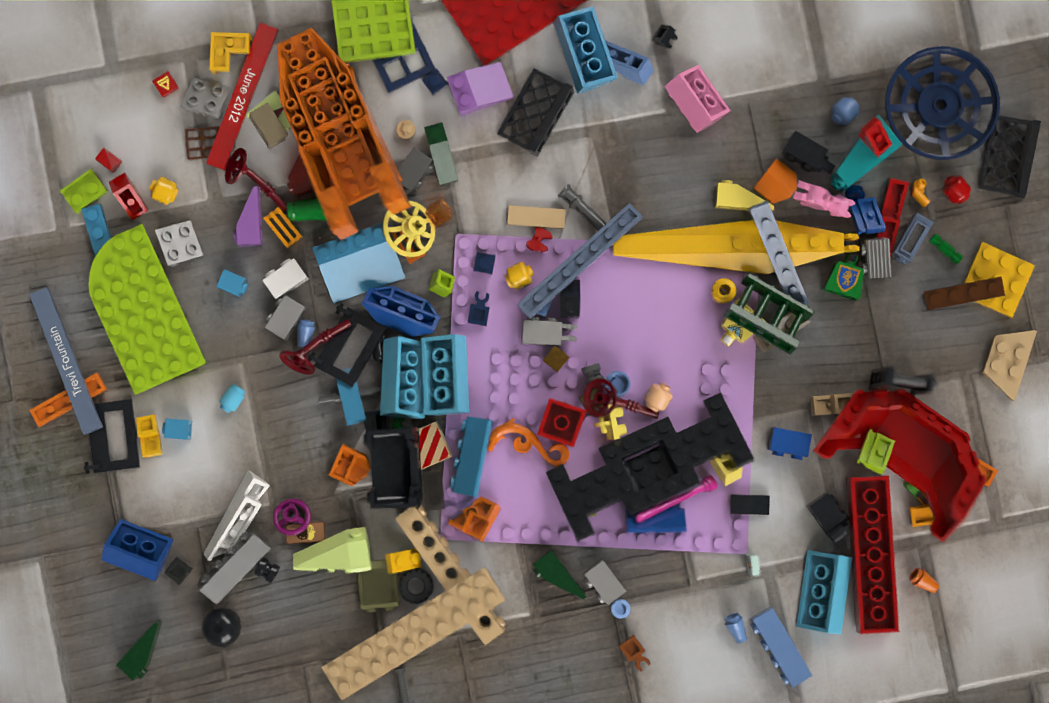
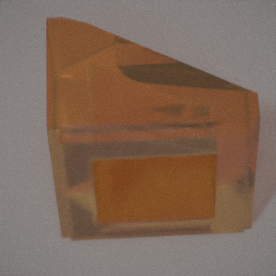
[425,198,453,227]

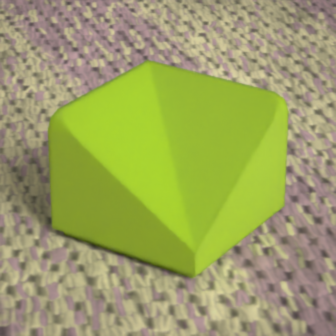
[428,269,455,297]

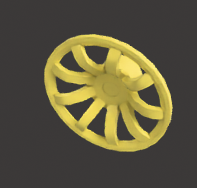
[383,201,435,257]

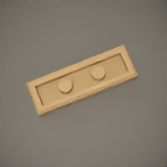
[507,205,566,229]

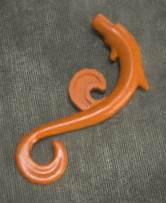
[487,418,570,467]

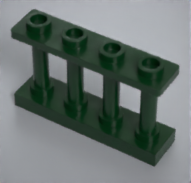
[724,273,814,355]

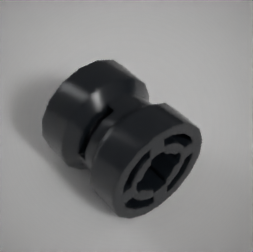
[254,557,280,584]

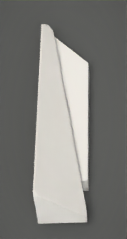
[204,470,270,561]

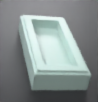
[746,554,760,576]

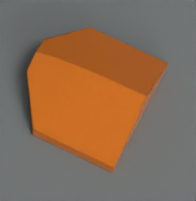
[753,158,797,204]
[329,444,371,486]

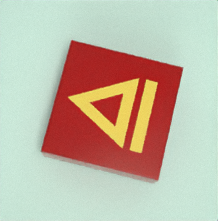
[152,71,179,98]

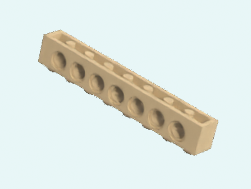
[395,505,506,645]

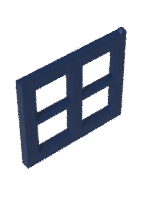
[372,17,436,93]

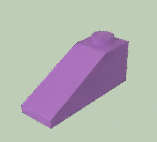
[233,186,263,247]

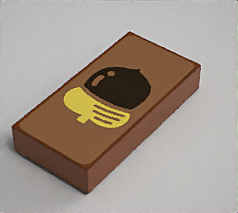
[285,522,326,544]

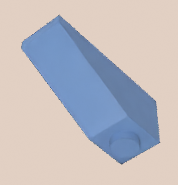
[606,41,654,86]

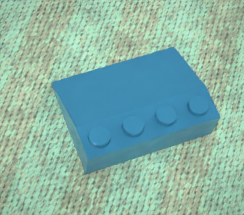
[312,223,405,304]

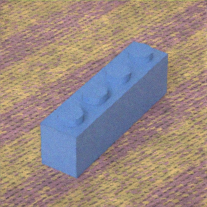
[750,607,813,687]

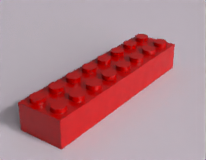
[846,476,899,634]

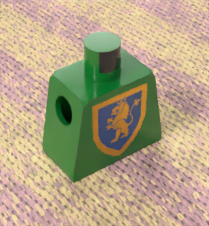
[822,253,864,301]

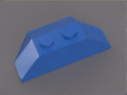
[362,286,440,337]

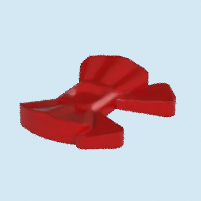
[526,227,553,253]

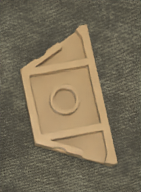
[982,330,1037,401]

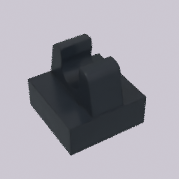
[652,25,678,49]

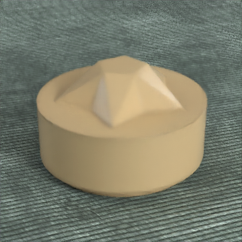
[396,120,416,140]

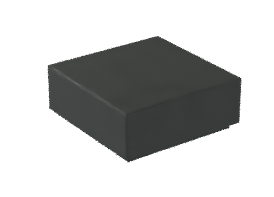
[164,557,192,585]

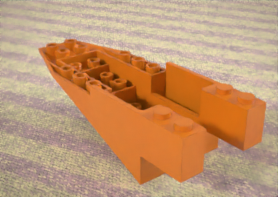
[277,28,411,240]

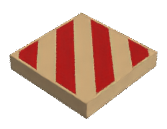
[419,421,453,470]

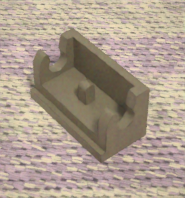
[249,103,288,150]

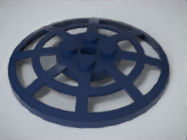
[885,46,1000,160]

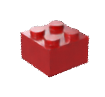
[537,398,586,447]

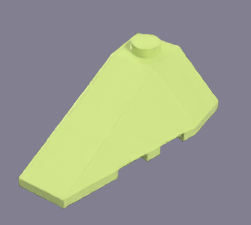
[293,527,371,573]

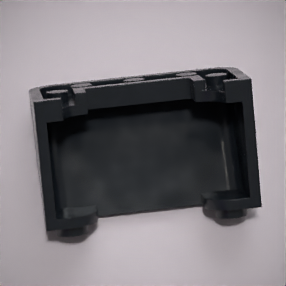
[364,426,423,509]

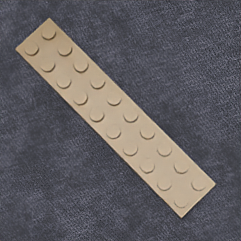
[322,566,506,700]

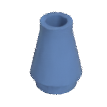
[297,319,316,348]
[725,613,747,643]

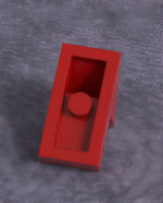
[858,116,892,157]

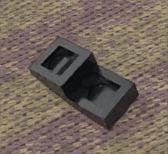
[730,494,770,515]

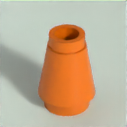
[909,568,940,593]

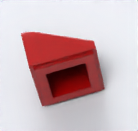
[95,148,122,173]

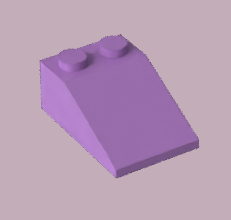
[447,62,514,117]

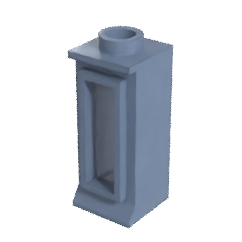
[892,213,934,264]

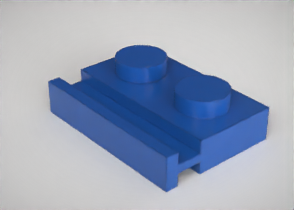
[848,197,886,235]

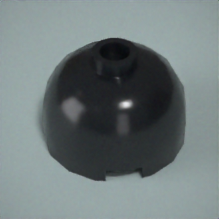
[202,608,241,647]

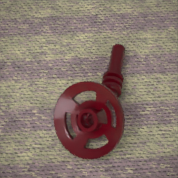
[225,148,287,212]
[279,319,352,375]
[583,378,659,419]

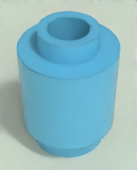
[219,383,246,413]

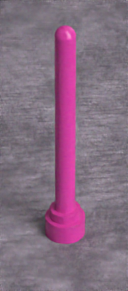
[635,475,717,523]

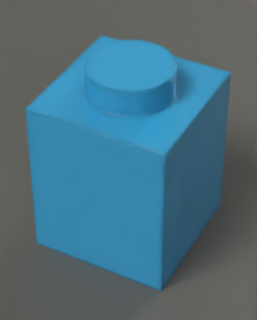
[216,269,249,297]
[162,419,192,440]

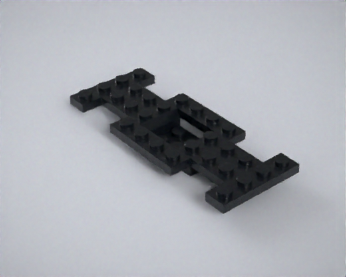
[546,393,755,542]

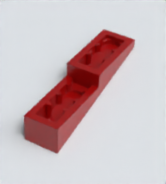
[875,177,909,257]

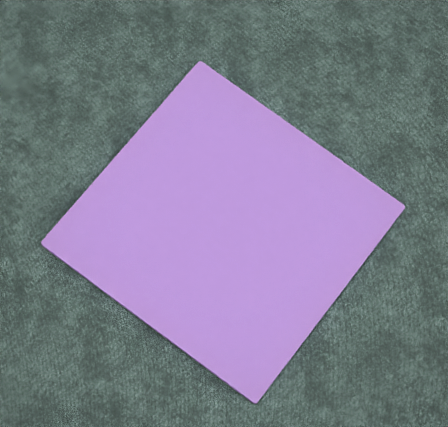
[440,234,759,554]

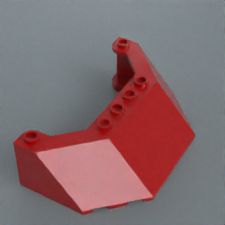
[813,389,987,542]

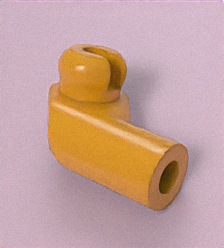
[912,178,931,208]

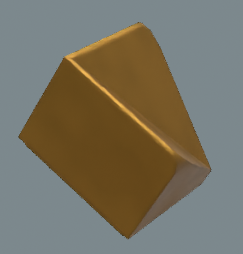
[543,346,570,373]

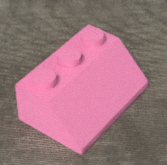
[664,65,731,133]

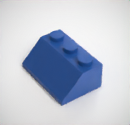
[625,504,687,533]
[102,519,174,581]

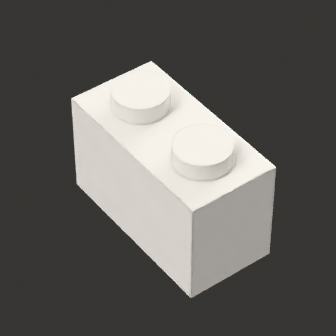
[262,258,309,300]

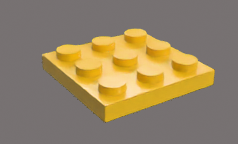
[963,242,1035,318]

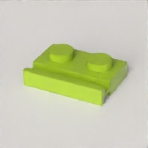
[60,169,108,214]
[856,429,895,475]

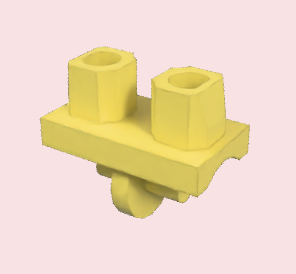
[594,404,627,441]

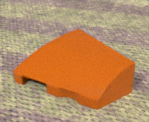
[448,496,501,542]

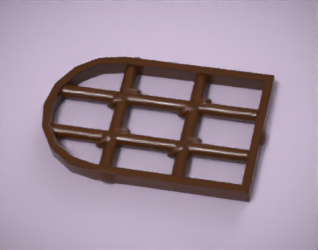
[185,126,236,160]

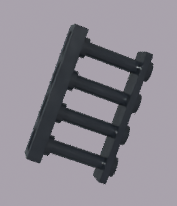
[869,366,937,396]

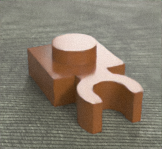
[619,635,651,671]

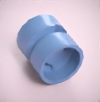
[604,371,630,397]

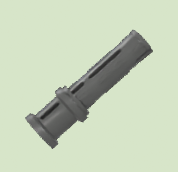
[557,184,607,231]

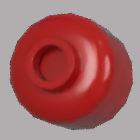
[942,175,971,204]

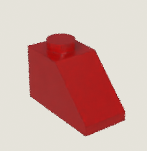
[109,173,148,220]

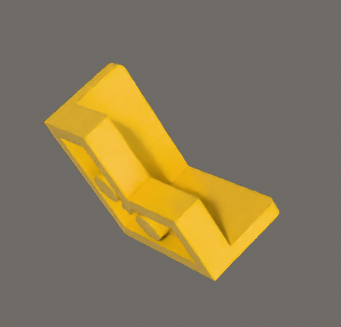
[209,32,252,75]

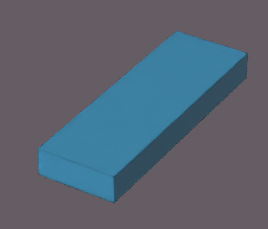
[336,368,366,425]

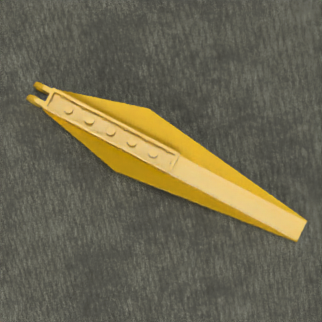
[613,220,860,275]

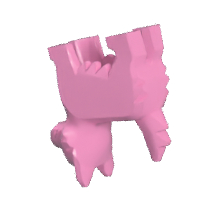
[793,180,856,218]

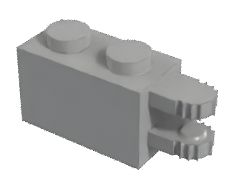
[522,317,577,346]

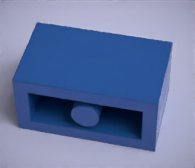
[767,427,812,460]

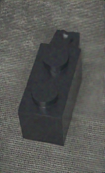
[781,130,835,174]

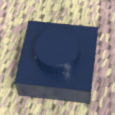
[421,68,448,96]
[473,252,496,275]

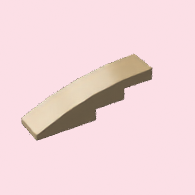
[810,390,889,416]

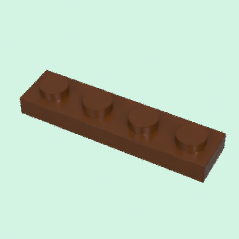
[924,276,1005,310]

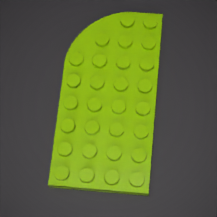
[331,0,416,63]
[89,224,207,395]

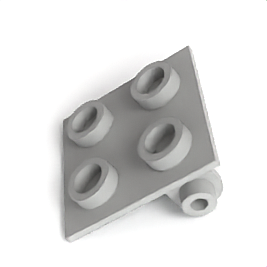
[181,77,230,119]
[154,220,203,267]

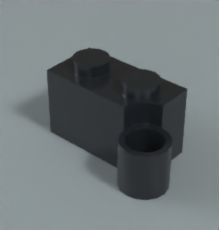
[806,493,849,544]

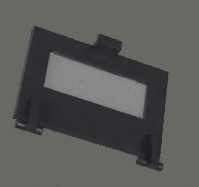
[308,303,387,387]
[84,399,140,474]

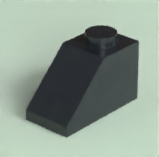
[560,280,580,318]

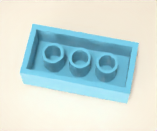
[421,334,470,416]

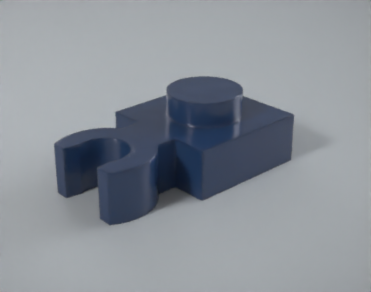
[467,291,490,327]

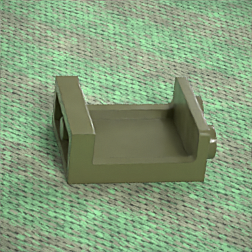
[358,559,400,613]

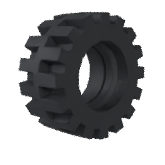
[398,568,433,604]

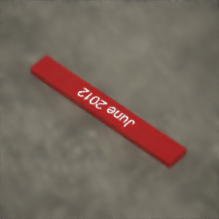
[206,23,278,171]

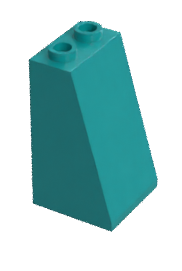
[830,114,903,193]

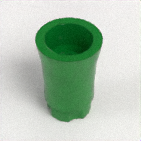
[287,197,327,221]

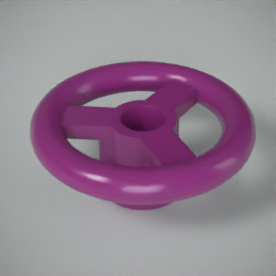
[273,498,311,535]

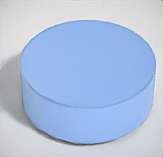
[611,599,630,619]

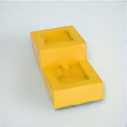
[136,414,163,458]

